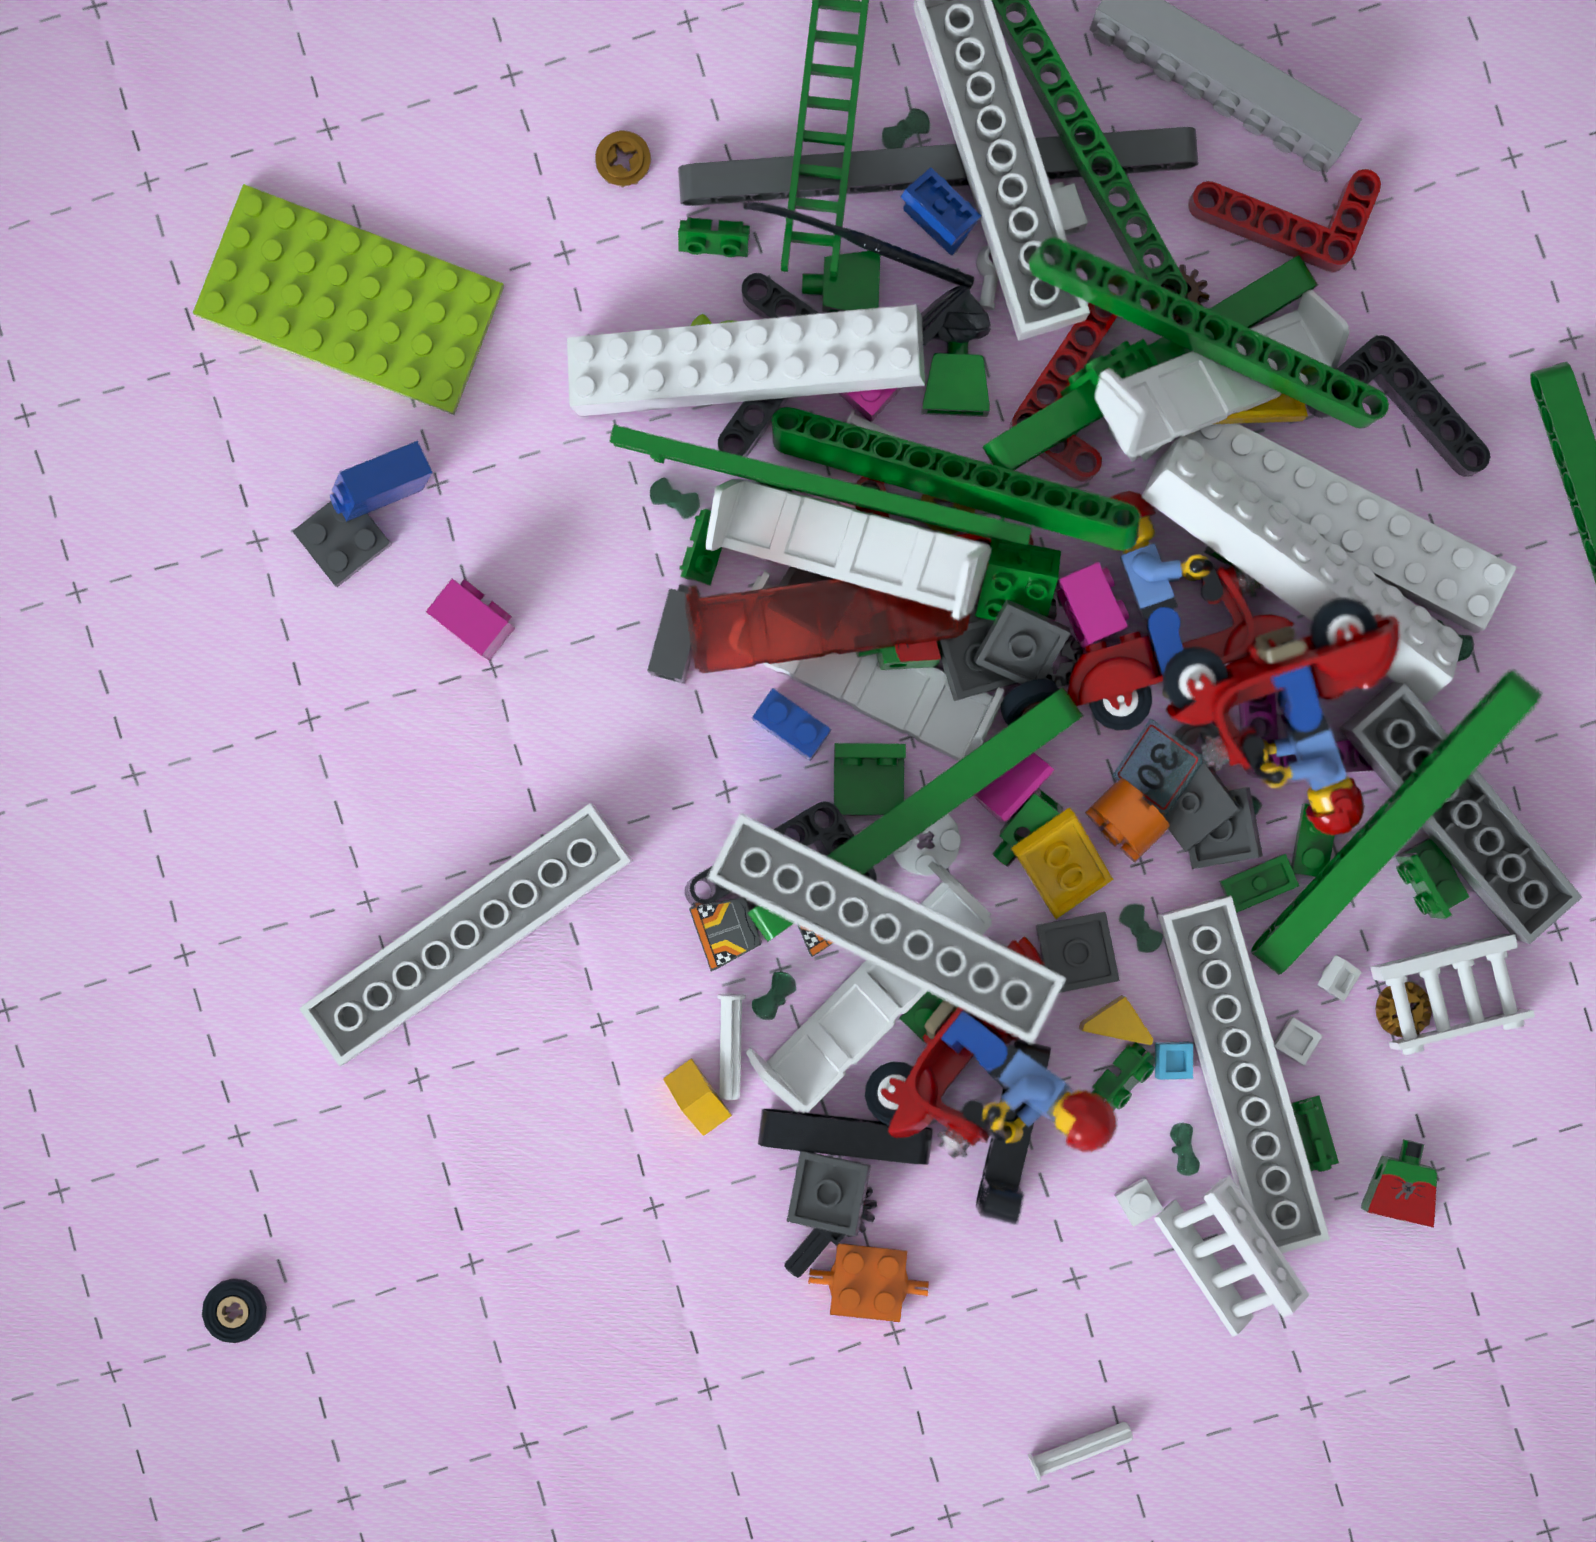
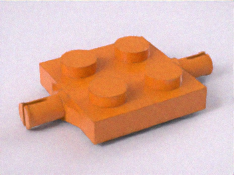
[808,1243,929,1322]

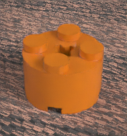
[1085,778,1170,862]

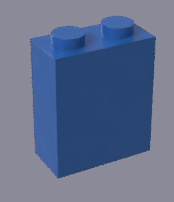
[330,441,433,522]
[752,688,831,761]

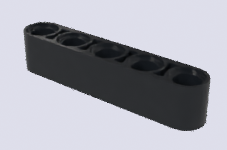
[758,1109,933,1165]

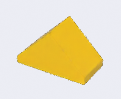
[1079,995,1153,1045]
[663,1058,732,1136]

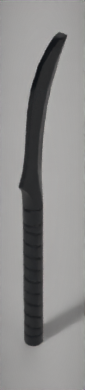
[743,202,974,289]

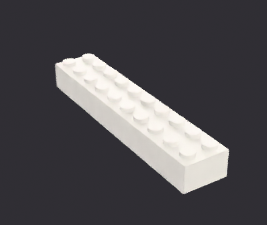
[913,0,1090,341]
[567,305,925,416]
[1185,423,1517,633]
[1142,435,1463,704]
[299,803,633,1067]
[707,814,1066,1044]
[1158,896,1330,1253]

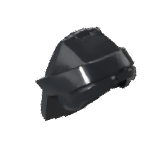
[921,285,991,346]

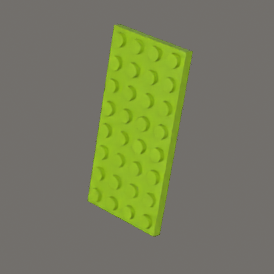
[193,184,504,415]

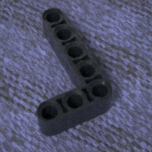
[718,273,820,457]
[1307,335,1491,477]
[685,802,877,907]
[976,1039,1051,1225]

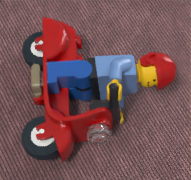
[1068,491,1295,731]
[1163,598,1400,835]
[865,937,1117,1159]

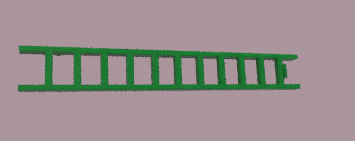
[781,0,869,277]
[609,425,1032,545]

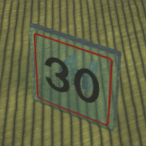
[1112,718,1206,816]

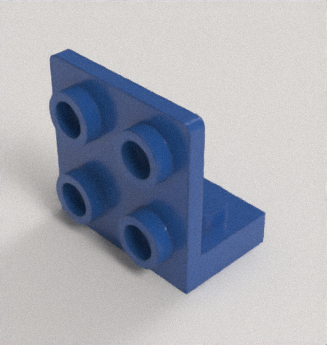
[901,167,981,255]

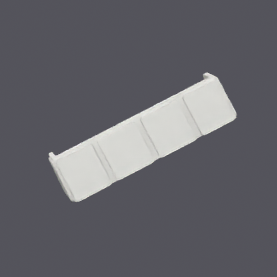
[1095,290,1349,457]
[706,479,991,620]
[727,571,1004,761]
[746,861,992,1113]

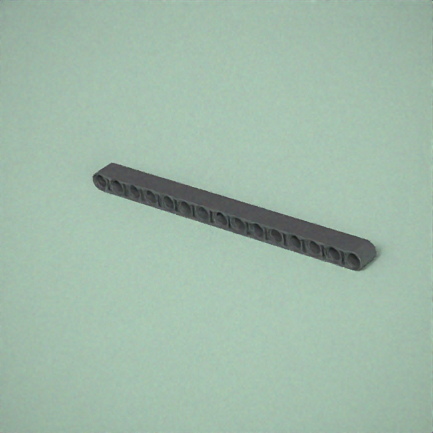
[678,127,1198,206]

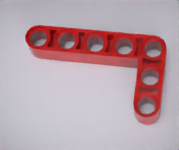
[1188,169,1381,272]
[1010,292,1118,482]

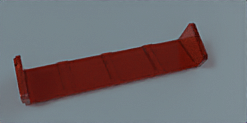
[685,579,971,673]

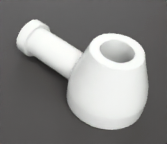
[976,245,999,310]

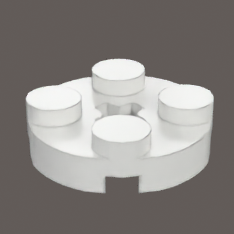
[893,814,961,876]

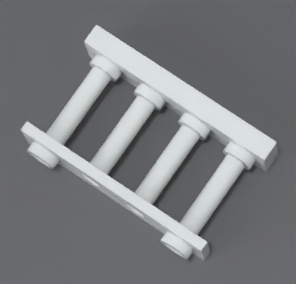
[1370,934,1535,1055]
[1154,1176,1309,1337]

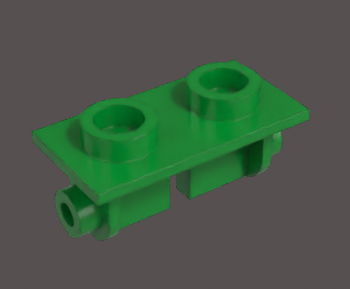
[678,217,750,257]
[679,509,722,586]
[1091,1042,1155,1110]
[1291,1095,1339,1172]

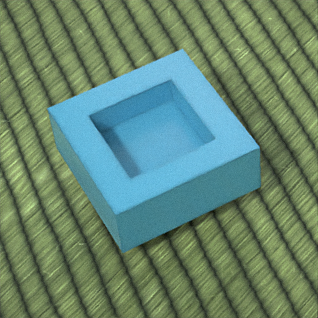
[1155,1042,1193,1080]

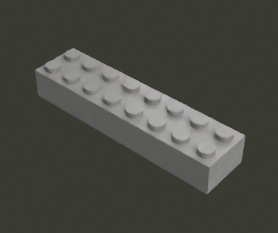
[1089,0,1362,172]
[1339,682,1582,944]

